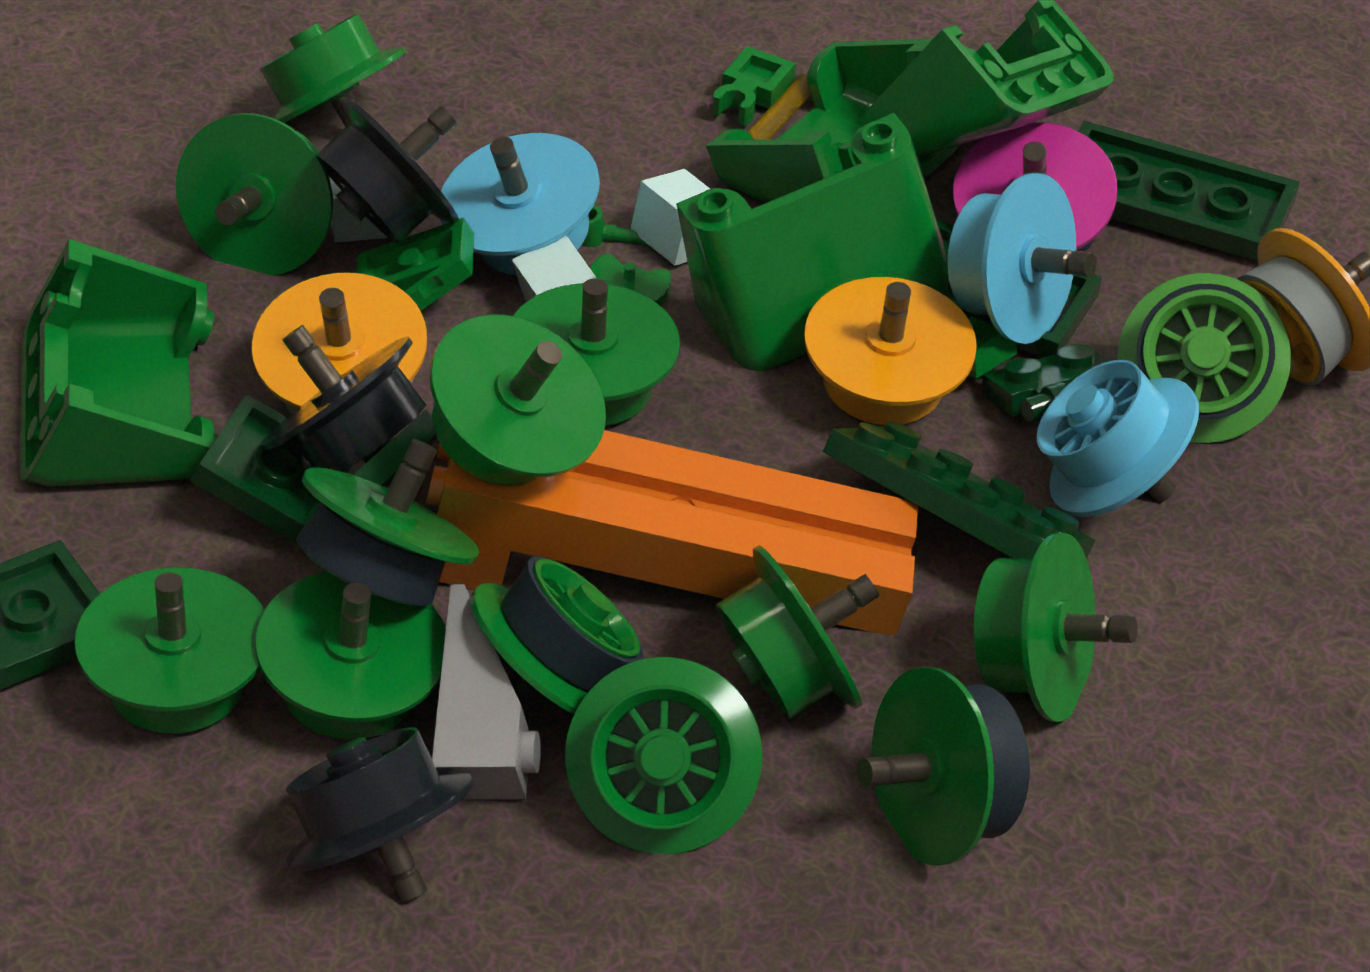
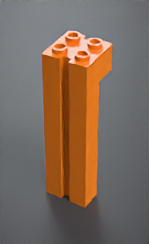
[426,430,918,635]

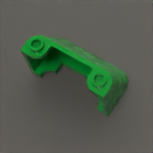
[857,0,1113,157]
[706,38,960,204]
[676,113,950,371]
[20,239,218,488]

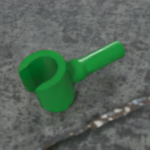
[581,205,649,247]

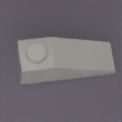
[432,584,541,799]

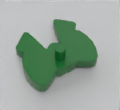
[590,253,671,306]

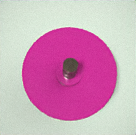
[953,122,1117,252]

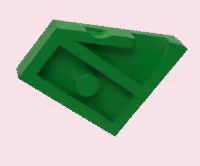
[356,218,474,311]

